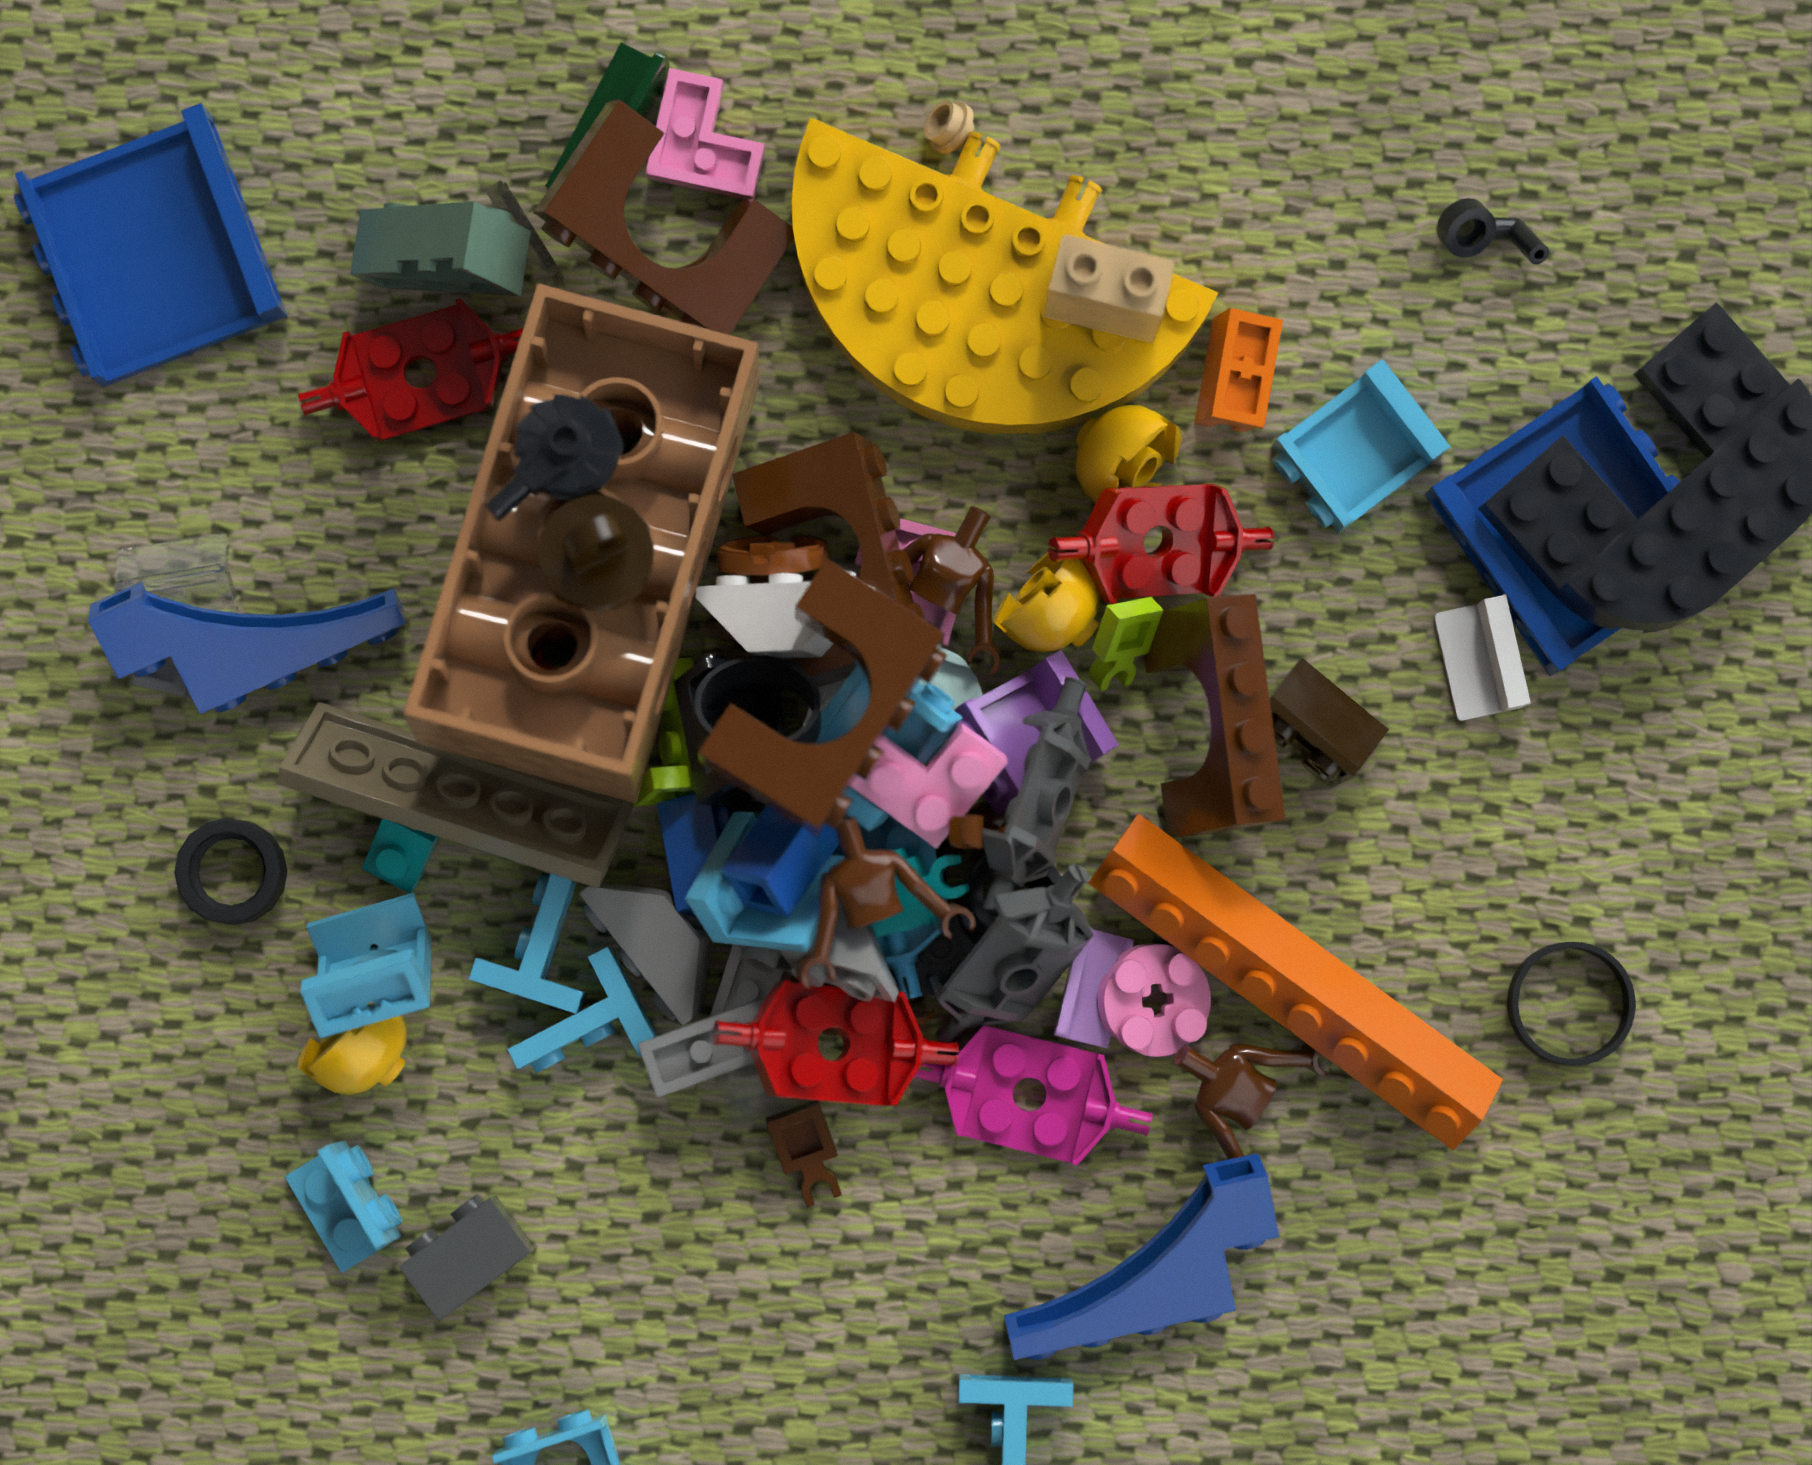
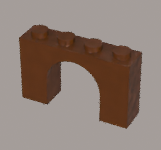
[533,100,794,335]
[732,432,926,687]
[698,559,947,837]
[1144,594,1285,838]

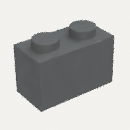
[399,1194,536,1321]

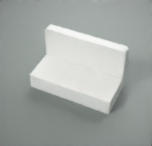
[1434,595,1531,721]

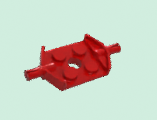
[298,298,523,442]
[1048,484,1275,604]
[712,980,959,1106]

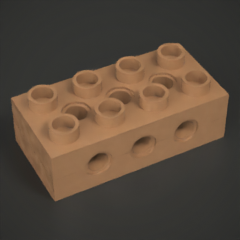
[403,283,759,803]

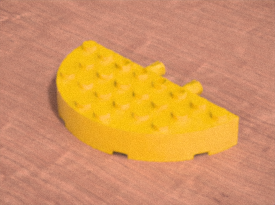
[792,117,1218,434]

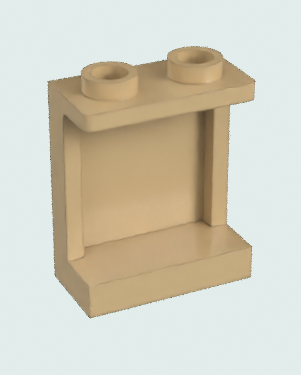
[1044,235,1175,343]

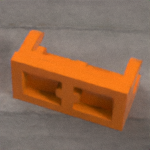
[1194,308,1283,432]

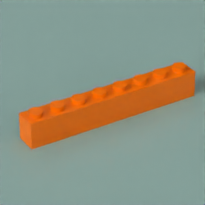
[1088,813,1503,1150]

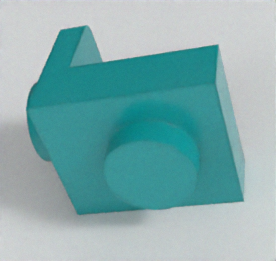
[362,818,440,894]

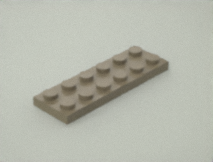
[277,702,633,889]

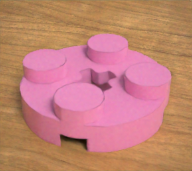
[1097,943,1211,1057]

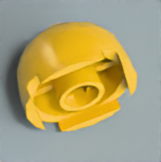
[1075,405,1182,504]
[993,548,1102,653]
[297,1003,407,1095]

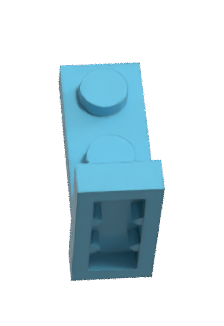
[469,872,588,1014]
[507,947,657,1073]
[958,1374,1073,1465]

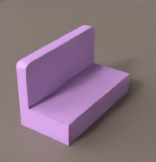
[1053,928,1134,1049]

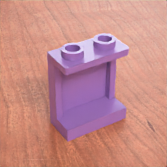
[948,650,1119,817]

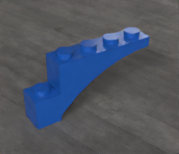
[88,582,406,714]
[1004,1153,1279,1360]

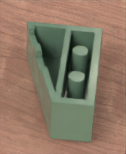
[350,201,531,296]

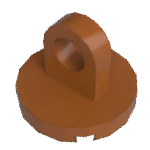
[717,534,828,584]

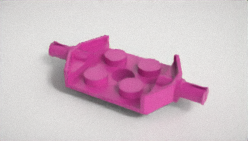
[914,1025,1153,1165]

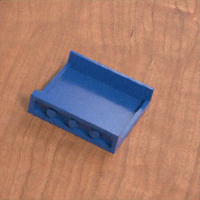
[14,103,288,387]
[1424,376,1680,676]

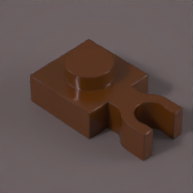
[766,1100,842,1208]

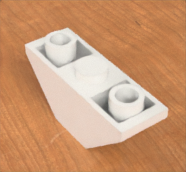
[696,571,875,659]

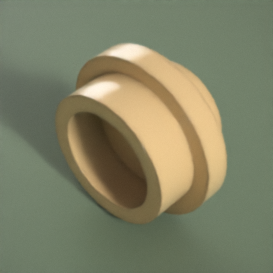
[924,100,974,155]

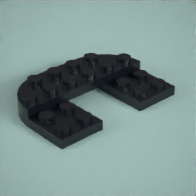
[1478,302,1812,633]

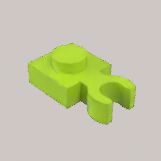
[1089,597,1164,691]

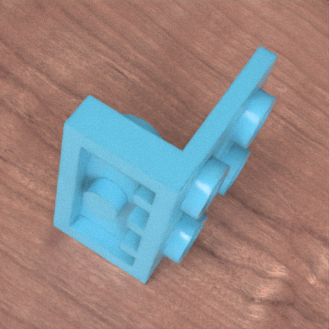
[685,811,844,952]
[284,1141,403,1273]

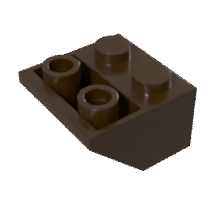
[1269,658,1389,784]

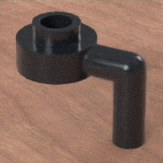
[1437,198,1549,264]

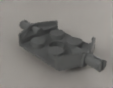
[981,677,1091,916]
[929,864,1094,1043]

